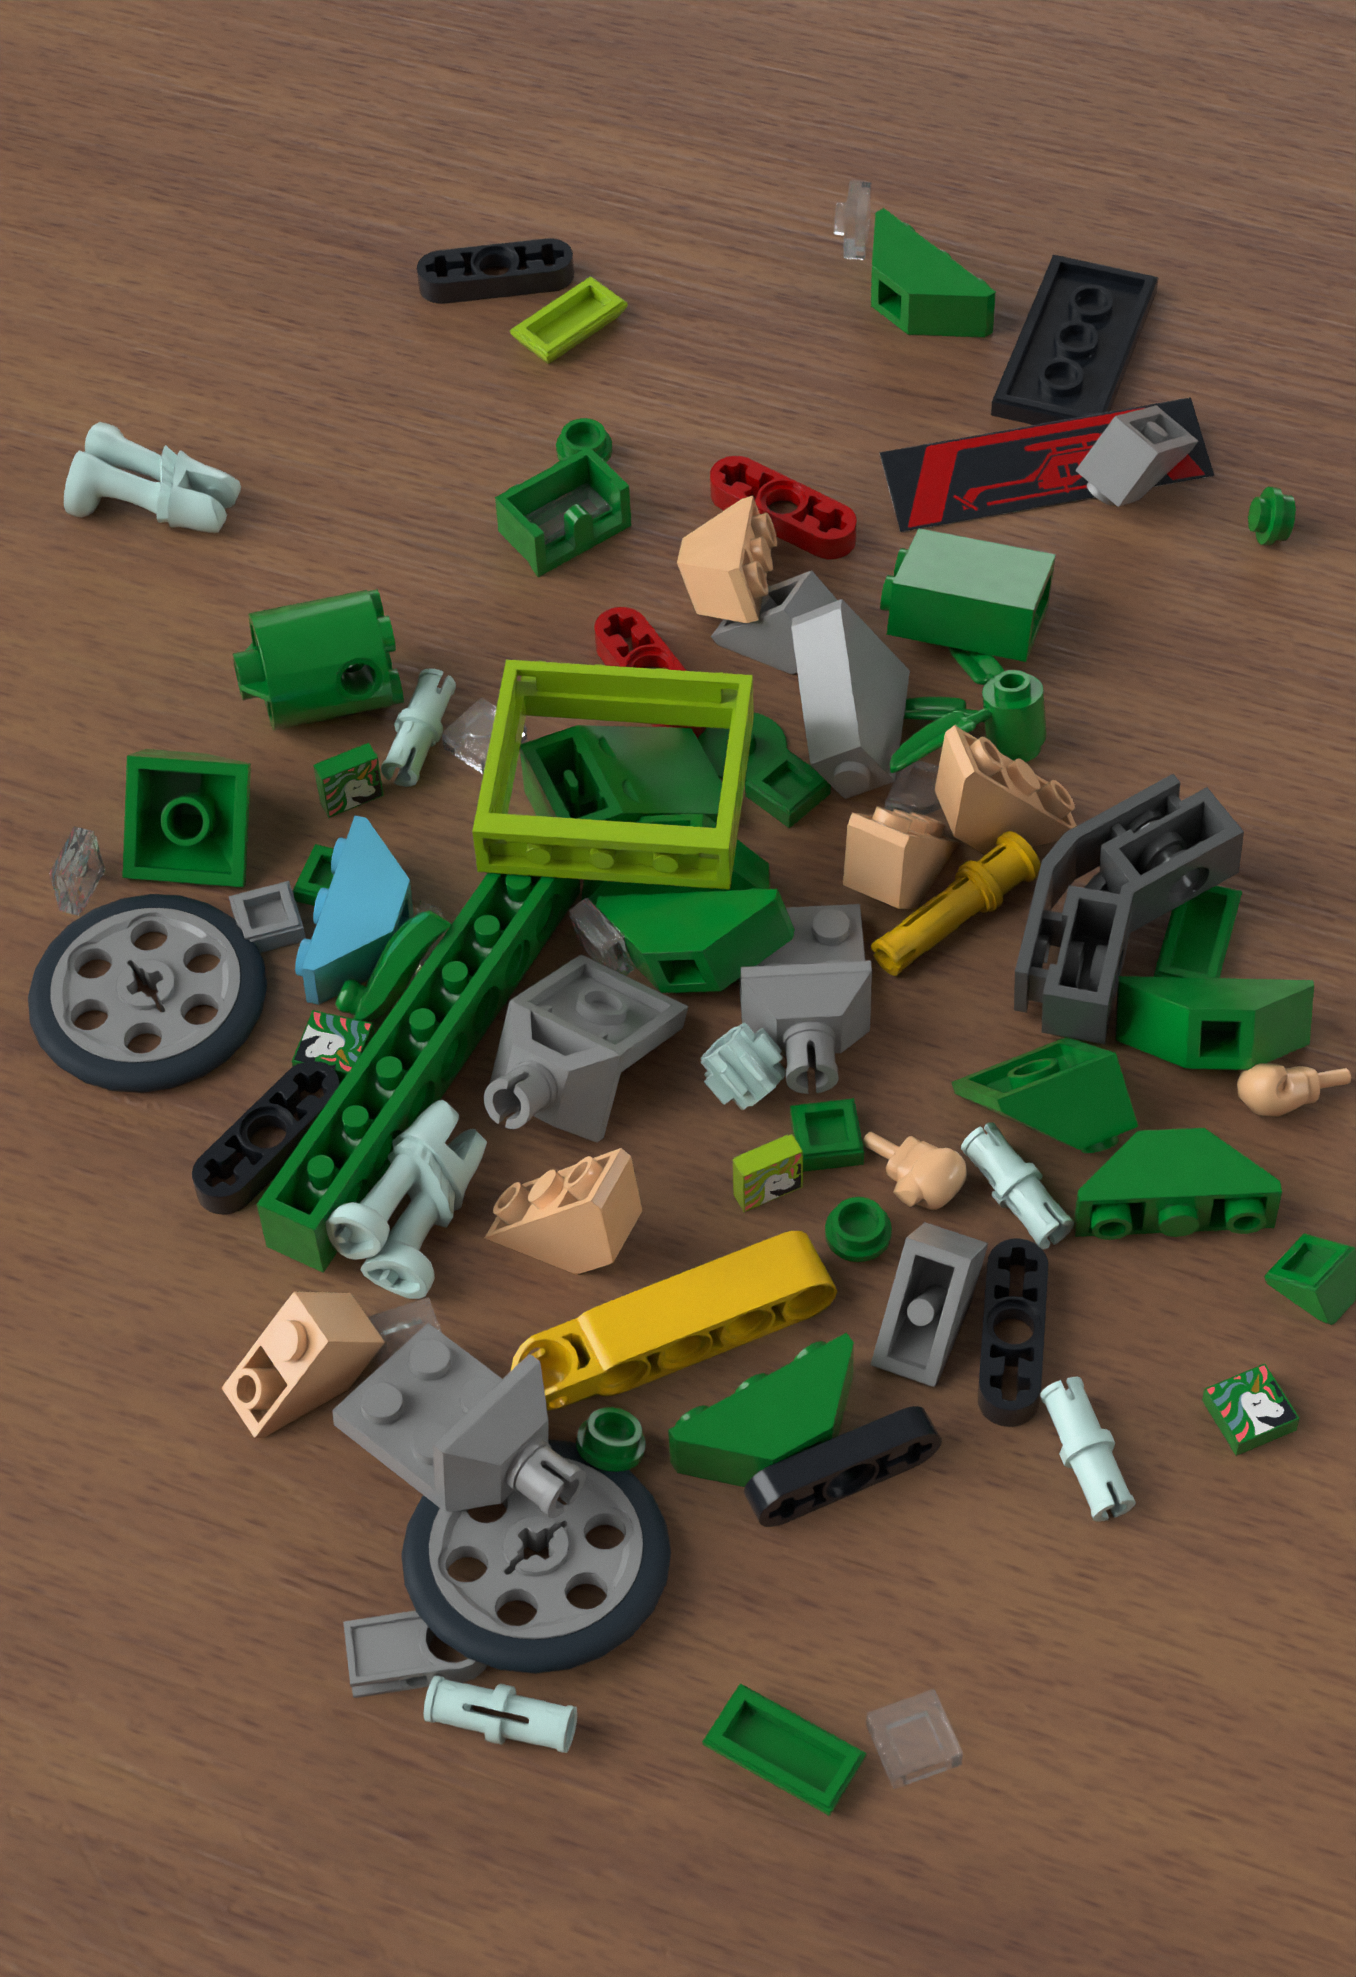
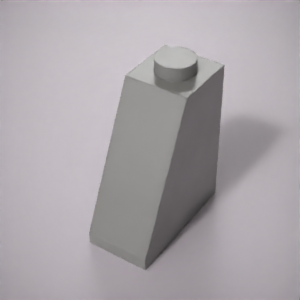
[791,599,910,799]

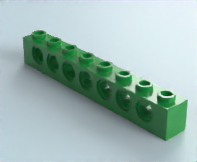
[257,873,580,1273]

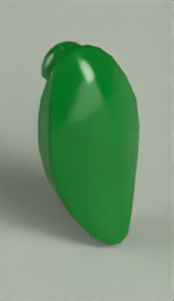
[335,910,452,1022]

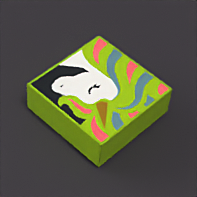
[732,1134,803,1212]

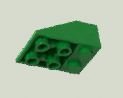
[520,725,722,823]

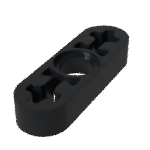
[417,238,574,304]
[192,1061,340,1215]
[978,1238,1048,1427]
[744,1406,942,1527]

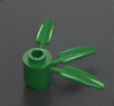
[889,647,1047,773]

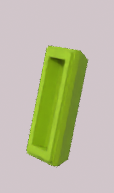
[510,276,628,364]

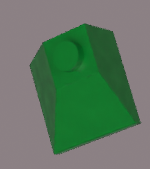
[122,749,251,887]
[951,1037,1138,1153]

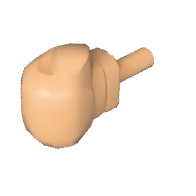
[1237,1063,1351,1117]
[863,1132,967,1210]

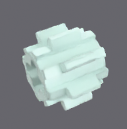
[700,1023,786,1110]

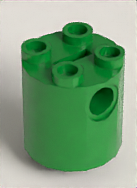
[232,589,404,731]

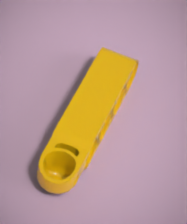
[511,1231,837,1411]

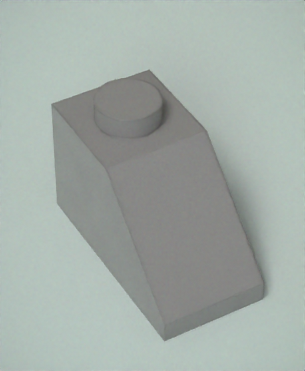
[1075,405,1198,507]
[711,570,838,674]
[870,1222,988,1387]

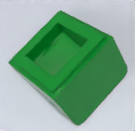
[1264,1233,1356,1325]

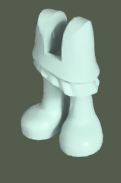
[64,422,241,533]
[326,1100,487,1299]

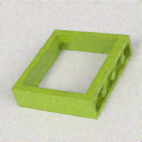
[472,659,754,889]

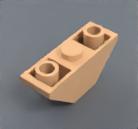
[677,496,777,623]
[935,725,1077,855]
[843,806,960,910]
[484,1148,642,1275]

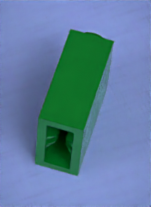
[880,528,1056,662]

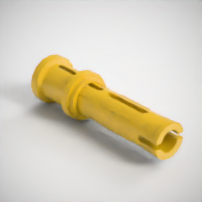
[871,831,1041,976]

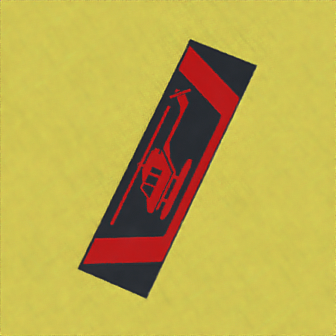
[879,397,1214,532]

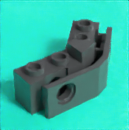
[1014,774,1244,1044]

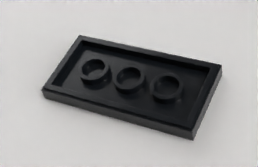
[991,254,1158,425]

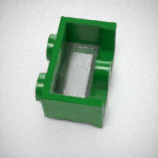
[495,447,632,577]

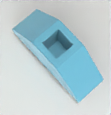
[295,816,414,1005]

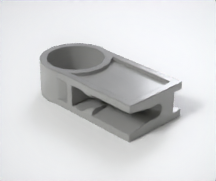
[343,1610,487,1698]

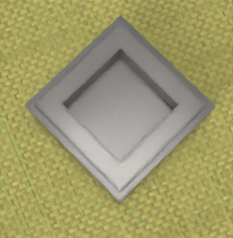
[229,881,306,953]

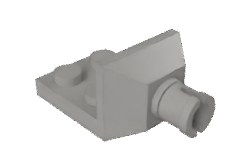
[739,904,872,1094]
[484,955,689,1143]
[332,1323,586,1518]

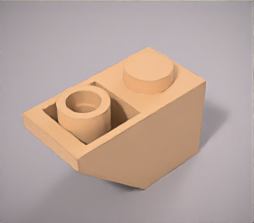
[222,1292,385,1438]

